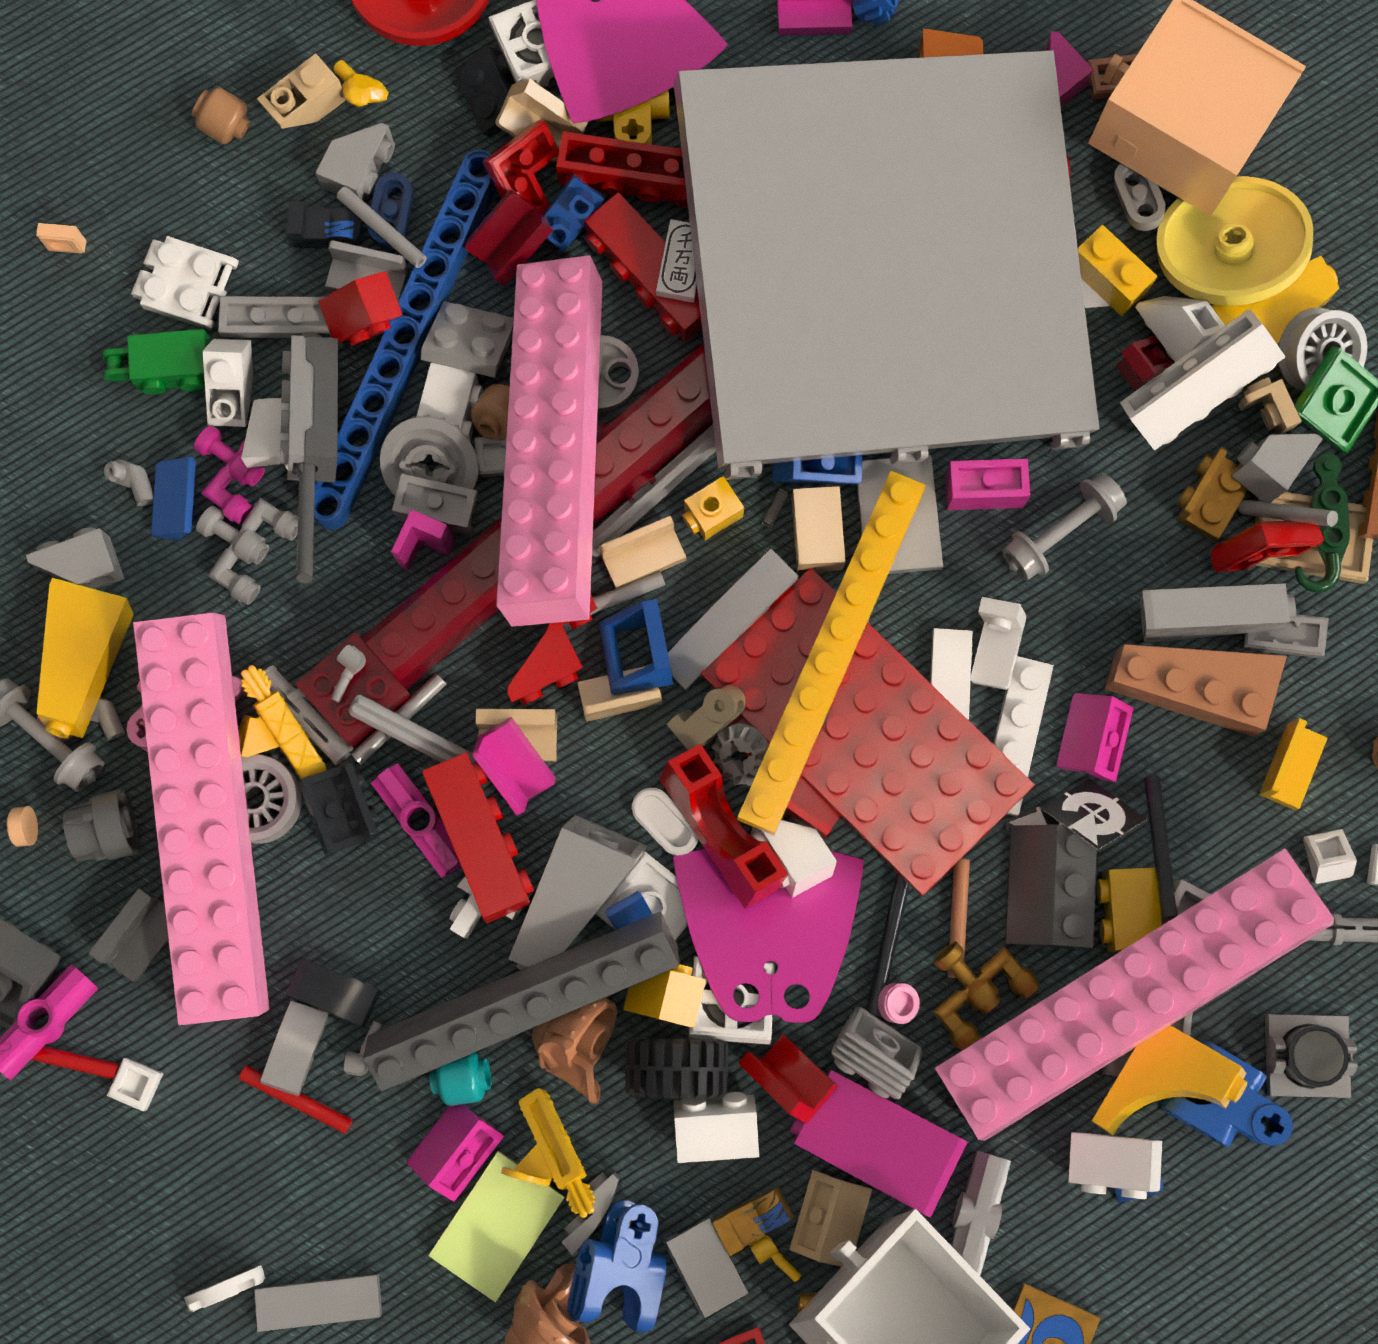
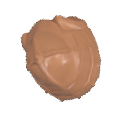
[532,997,617,1104]
[504,1263,591,1344]

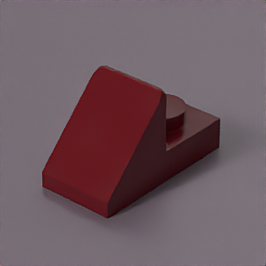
[1116,335,1175,392]

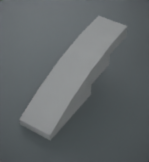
[668,549,798,691]

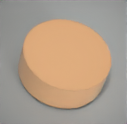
[7,806,38,847]

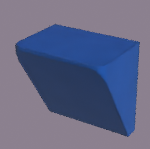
[605,891,653,930]

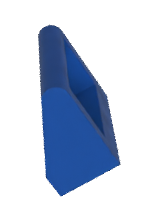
[598,599,673,695]

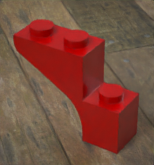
[507,594,598,706]

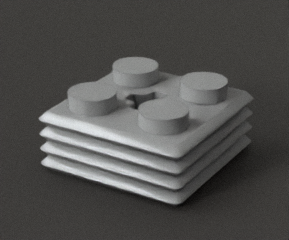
[831,1007,922,1099]

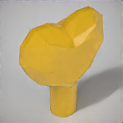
[334,60,389,107]

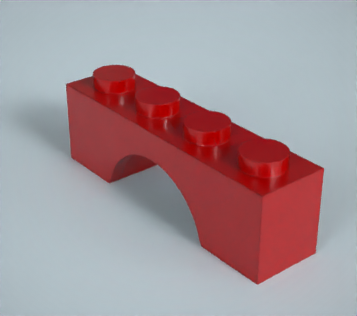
[659,744,788,909]

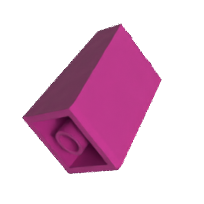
[790,1070,968,1218]

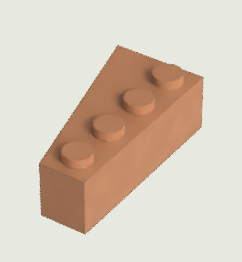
[1104,644,1287,737]

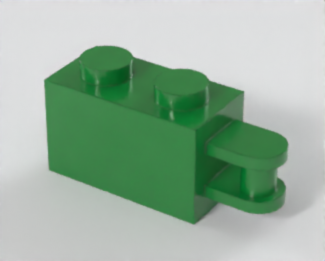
[102,329,212,395]

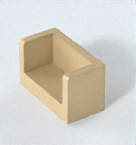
[791,486,845,573]

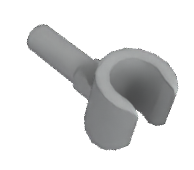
[331,645,366,702]
[343,1021,382,1076]

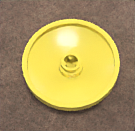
[1157,176,1313,306]

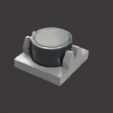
[1265,1014,1358,1098]

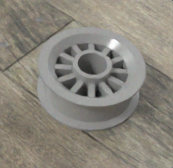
[1279,308,1367,391]
[241,754,302,844]

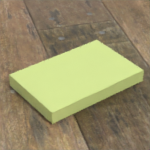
[429,1151,565,1303]

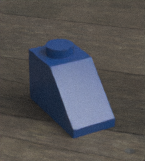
[772,455,862,484]

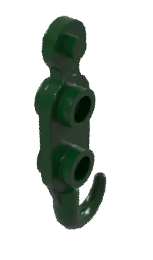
[1294,453,1350,593]

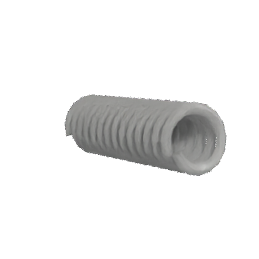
[762,489,788,527]

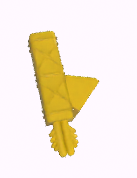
[238,665,327,780]
[501,1088,595,1218]

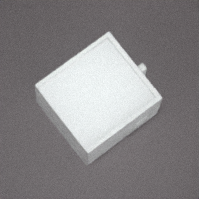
[789,1209,1030,1344]

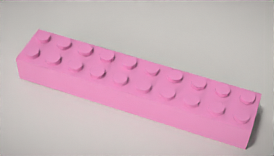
[497,255,603,627]
[133,613,270,1026]
[935,849,1335,1141]

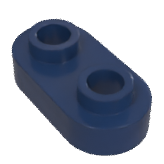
[367,173,414,249]

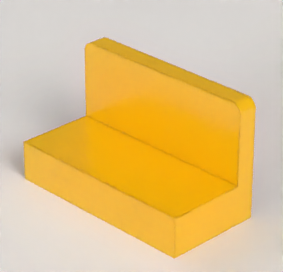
[1259,718,1328,810]

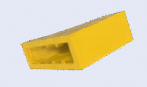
[1092,1025,1247,1136]

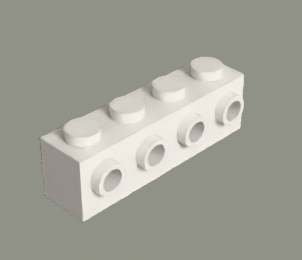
[1120,309,1285,451]

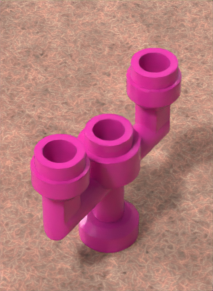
[194,425,265,525]

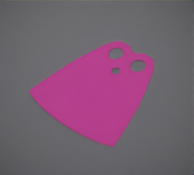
[536,0,728,124]
[673,849,864,1023]

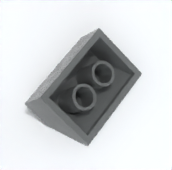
[1005,824,1097,950]
[0,919,60,1029]

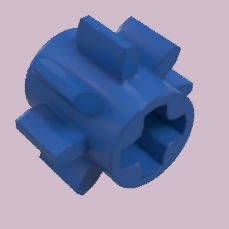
[852,0,898,27]

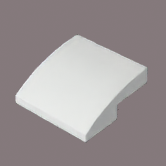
[241,398,289,470]

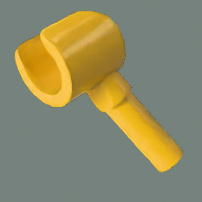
[749,1235,801,1282]

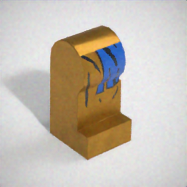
[712,1187,794,1256]

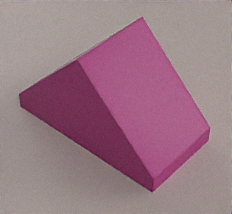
[1045,31,1094,107]

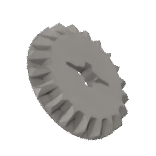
[380,414,480,496]

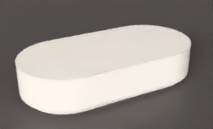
[632,788,698,856]

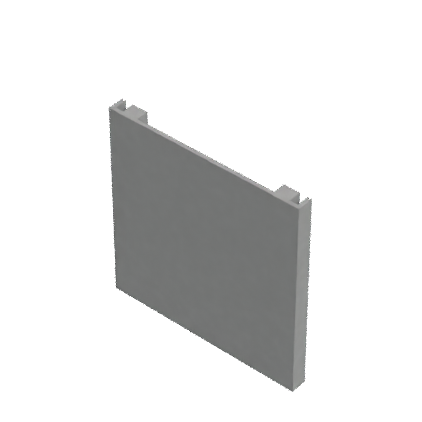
[674,50,1099,480]

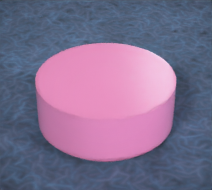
[878,983,920,1024]

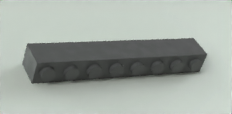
[363,911,679,1092]

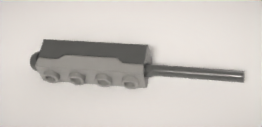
[280,332,338,583]

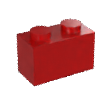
[318,271,403,346]

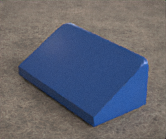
[151,457,196,540]

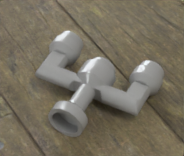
[196,498,298,605]

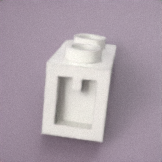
[971,597,1027,690]

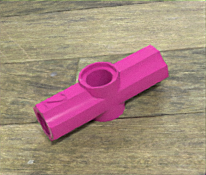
[371,763,461,878]
[0,964,99,1080]

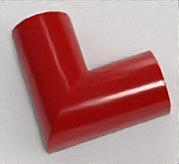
[482,120,559,212]
[1211,520,1324,573]

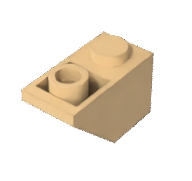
[257,53,346,129]

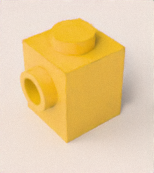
[682,476,744,541]

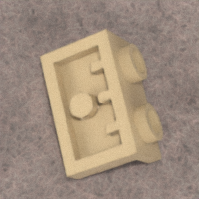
[1238,377,1302,435]

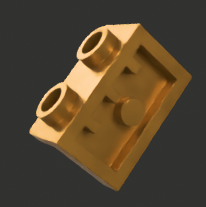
[1176,447,1248,542]

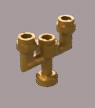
[932,941,1040,1051]

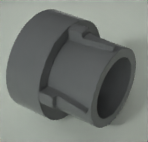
[63,789,139,862]

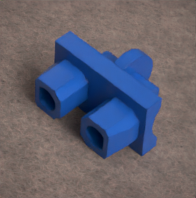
[544,174,605,251]

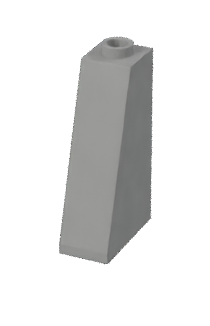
[1140,584,1296,643]

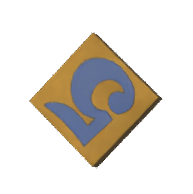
[1012,1282,1100,1344]

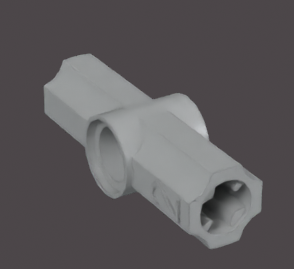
[950,1150,1011,1276]

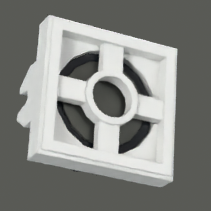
[489,0,555,87]
[689,956,775,1045]

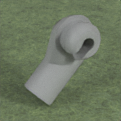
[104,459,154,506]
[90,698,125,741]

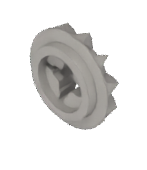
[711,724,769,786]

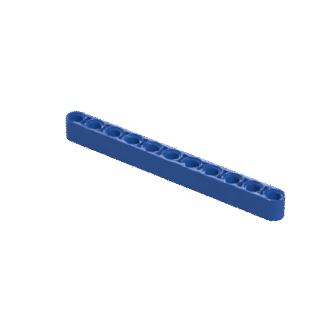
[314,150,497,530]

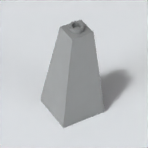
[509,815,647,970]

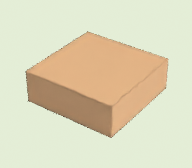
[36,223,86,254]

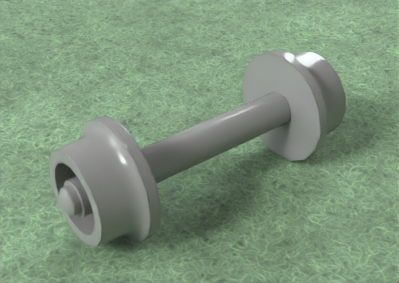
[1002,474,1127,581]
[0,678,104,792]

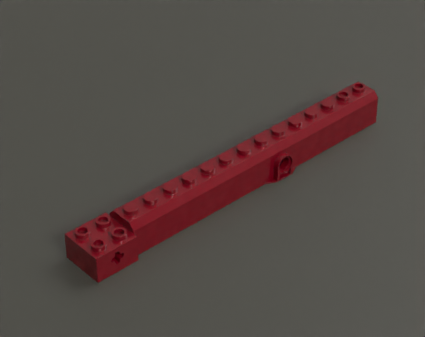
[296,343,713,748]

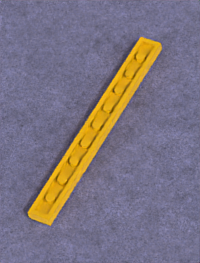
[737,471,926,836]

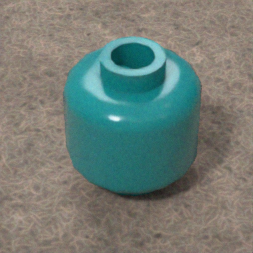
[429,1052,492,1106]

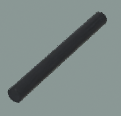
[1144,775,1178,923]
[866,873,910,1017]

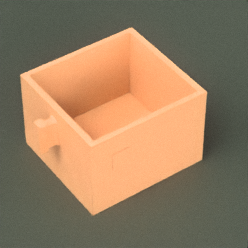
[1088,0,1306,216]

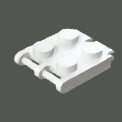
[131,236,239,330]

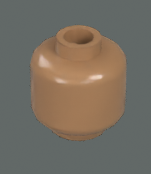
[191,87,251,145]
[471,384,510,440]

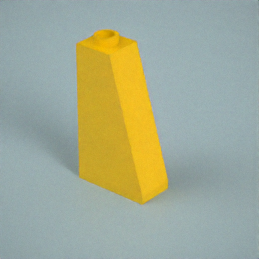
[1211,255,1339,345]
[36,578,134,738]

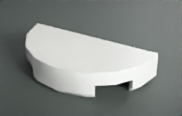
[184,1265,266,1312]

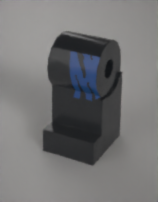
[286,201,361,249]

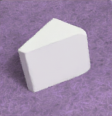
[1303,829,1357,884]

